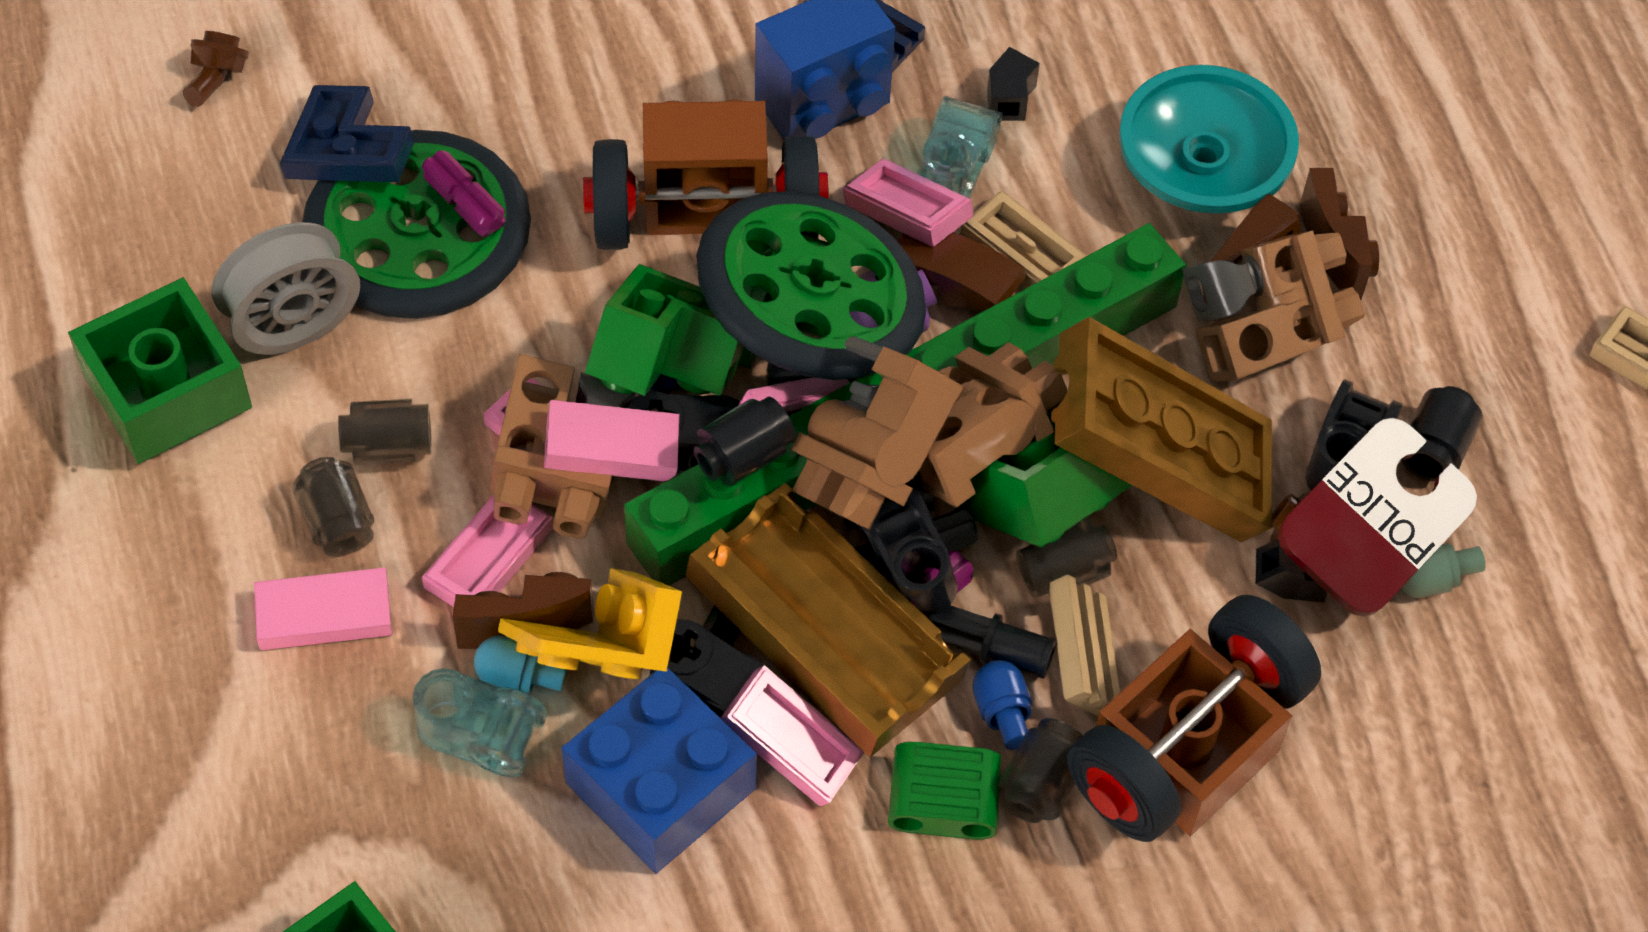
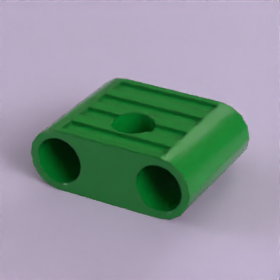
[888,742,1002,840]

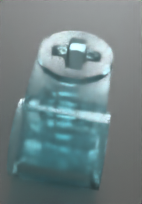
[921,96,1002,199]
[412,668,548,778]

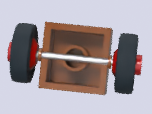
[583,99,829,250]
[1067,594,1321,842]

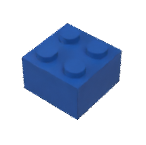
[755,0,895,139]
[561,667,757,874]

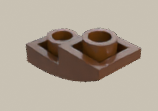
[1300,168,1379,300]
[897,232,1026,312]
[452,572,594,649]

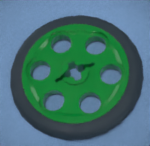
[302,130,531,319]
[696,191,926,380]

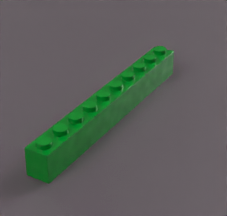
[624,222,1186,586]

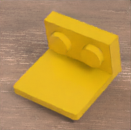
[498,568,682,679]

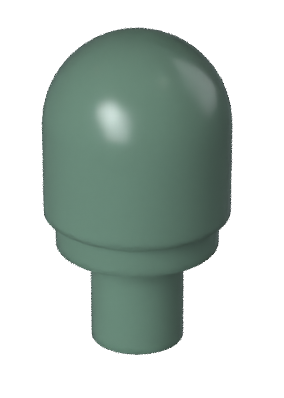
[1400,543,1486,598]

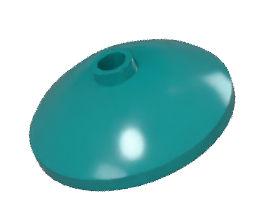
[1119,65,1299,213]

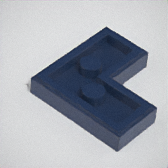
[280,85,415,182]

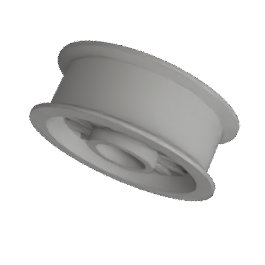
[211,222,360,355]

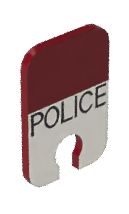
[1278,418,1477,617]

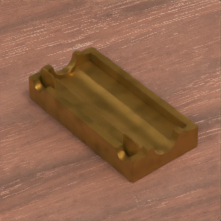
[1051,317,1272,543]
[686,483,971,758]

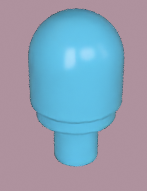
[474,635,568,694]

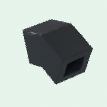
[987,47,1040,121]
[1255,539,1327,603]

